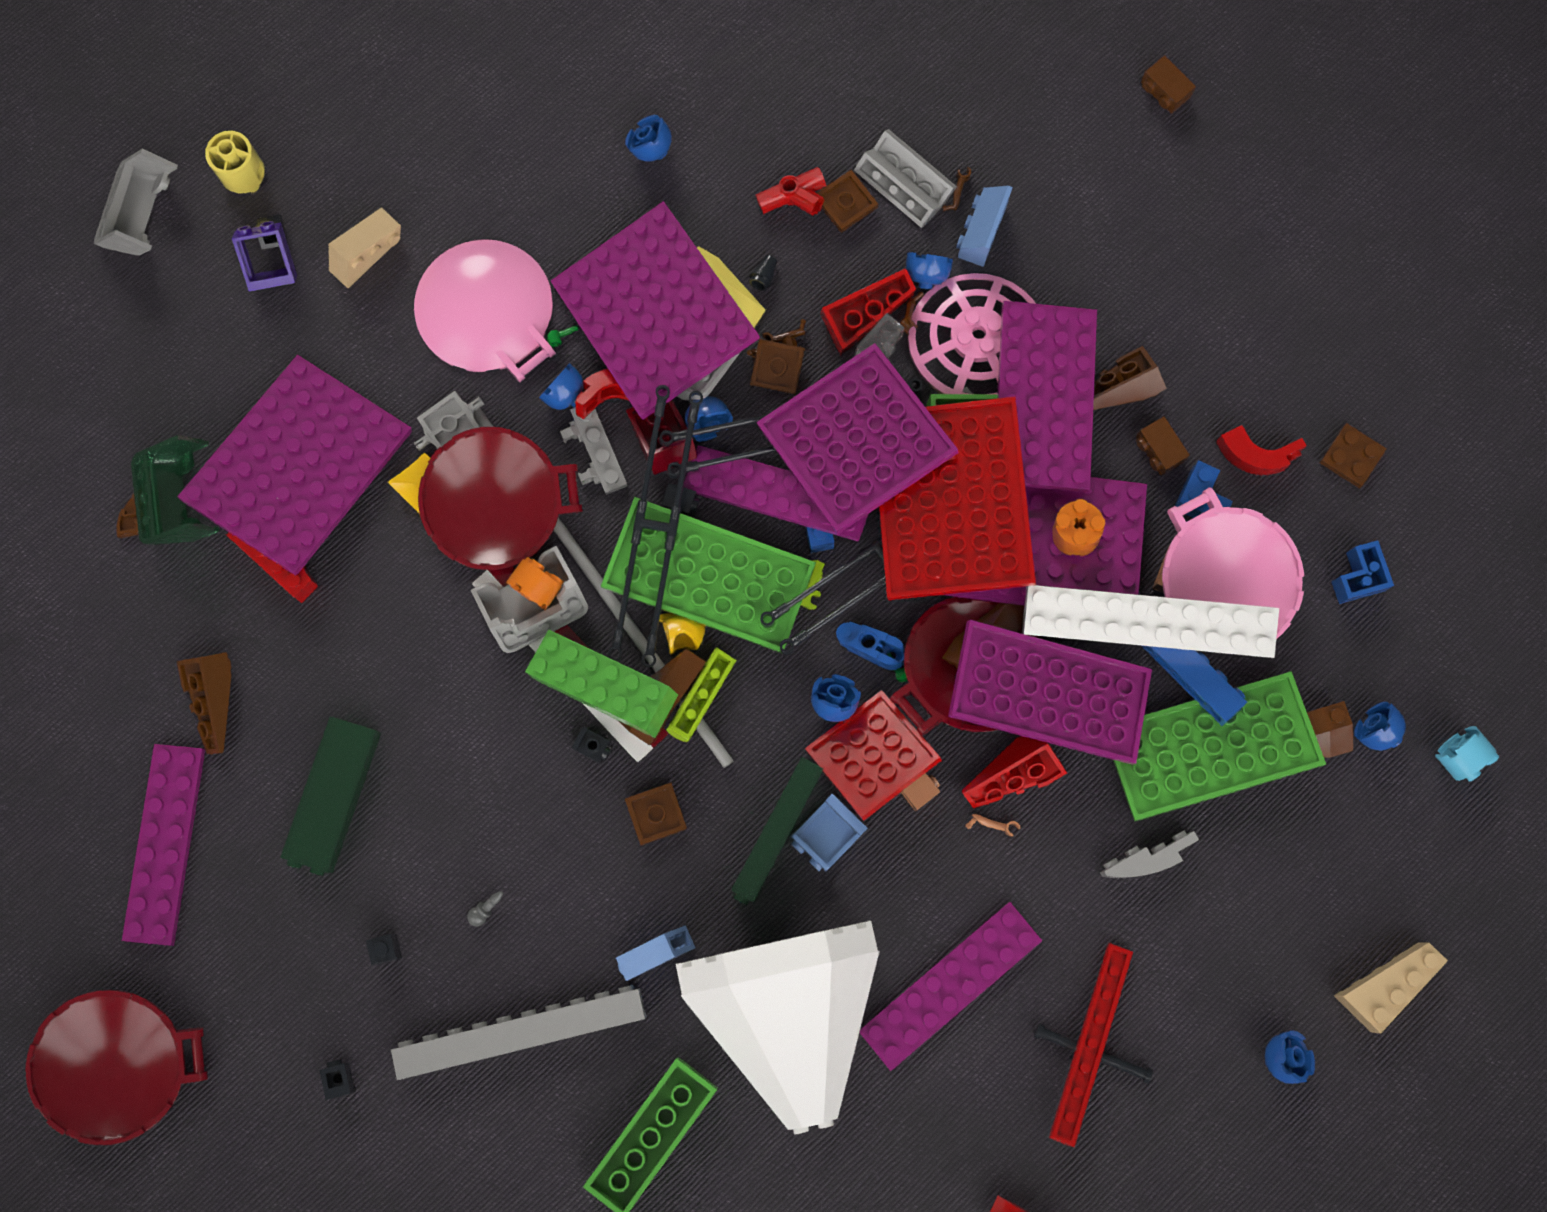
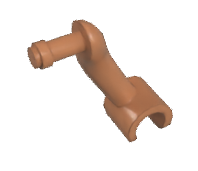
[965,814,1020,836]

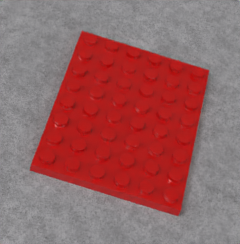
[879,397,1036,600]

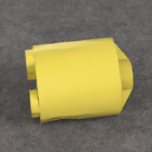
[206,131,265,193]

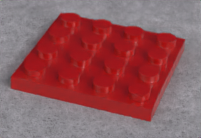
[805,690,942,821]

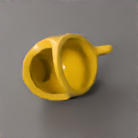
[659,613,705,655]

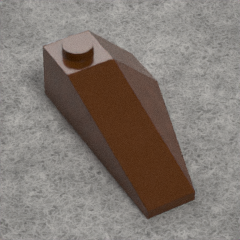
[1093,346,1167,410]
[942,603,1024,669]
[619,649,706,745]
[176,652,231,754]
[1307,701,1353,758]

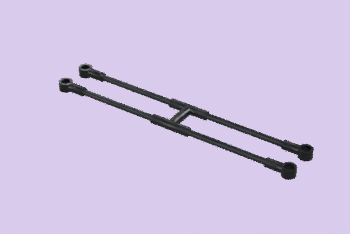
[659,378,923,478]
[608,385,703,667]
[760,537,886,655]

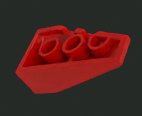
[962,736,1067,808]

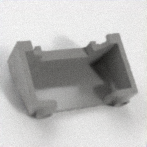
[471,546,588,653]

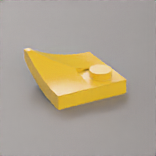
[388,453,430,514]

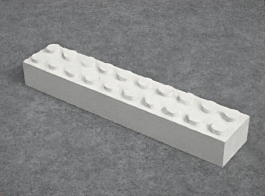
[1022,585,1279,658]

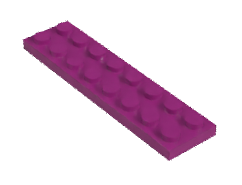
[683,445,869,542]
[122,744,205,946]
[859,902,1042,1071]

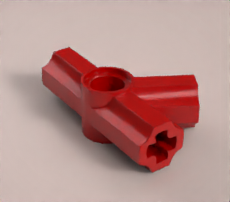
[755,167,826,216]

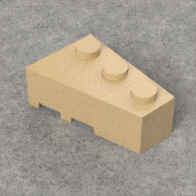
[329,208,401,288]

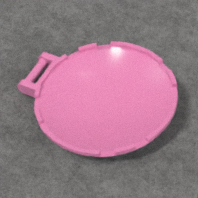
[414,240,556,383]
[1162,487,1304,639]

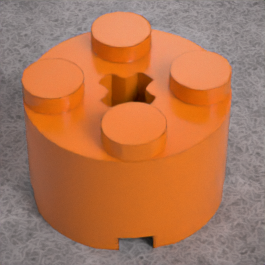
[1052,499,1105,556]
[506,557,564,610]

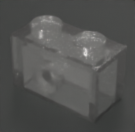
[855,313,905,358]

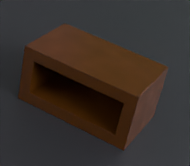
[1140,55,1196,114]
[1136,417,1190,476]

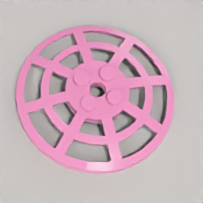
[908,273,1036,395]

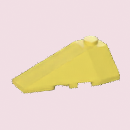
[697,247,765,329]

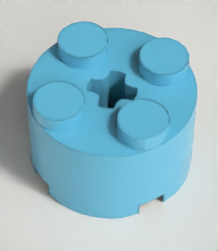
[1435,726,1499,781]

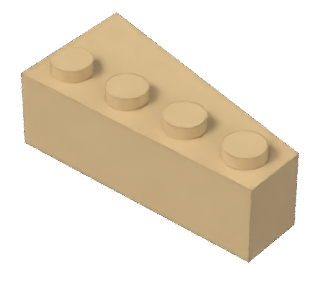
[1334,942,1448,1034]

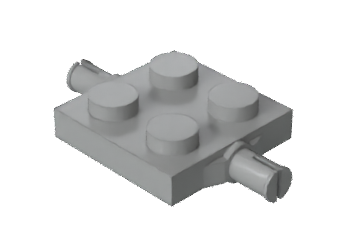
[414,391,485,451]

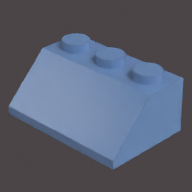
[956,186,1013,267]

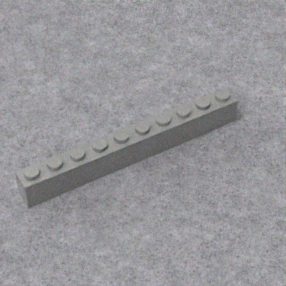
[391,985,647,1080]

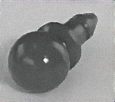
[467,891,503,927]

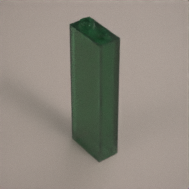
[280,716,381,876]
[731,757,824,905]

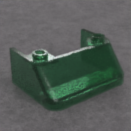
[131,435,219,545]

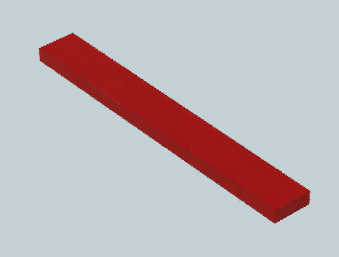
[1049,943,1133,1147]

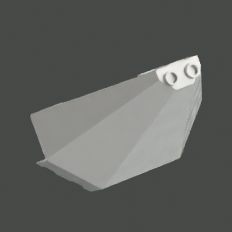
[676,921,879,1134]

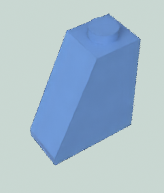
[616,926,695,981]

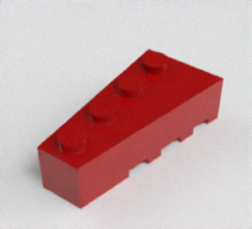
[820,268,916,356]
[226,532,318,603]

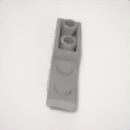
[1100,830,1199,878]

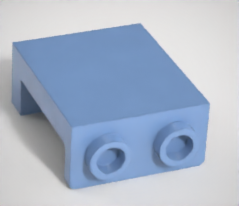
[791,794,868,872]

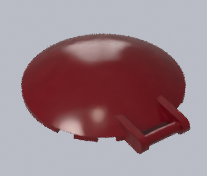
[418,427,583,570]
[890,597,1044,736]
[26,990,208,1145]

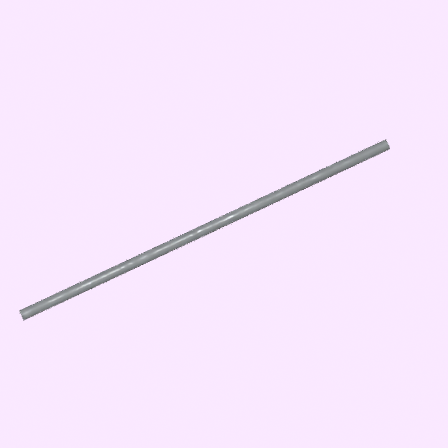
[473,408,734,768]

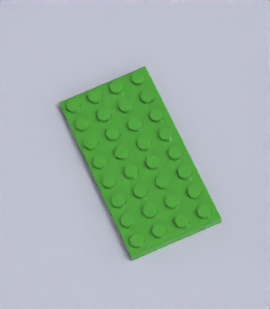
[601,497,816,653]
[1113,672,1326,822]

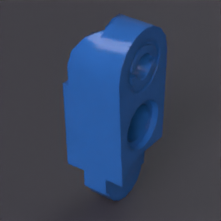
[836,622,905,670]

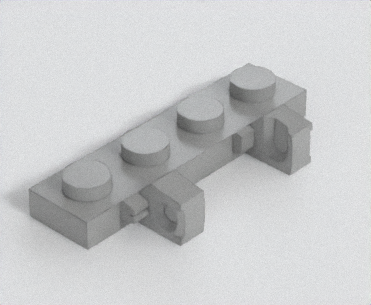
[560,407,628,495]

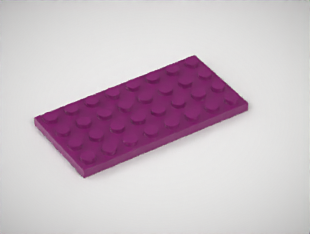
[997,301,1097,492]
[948,620,1152,765]

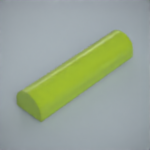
[666,647,737,742]

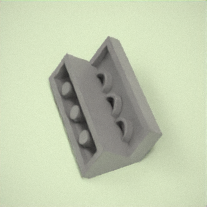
[854,129,957,228]

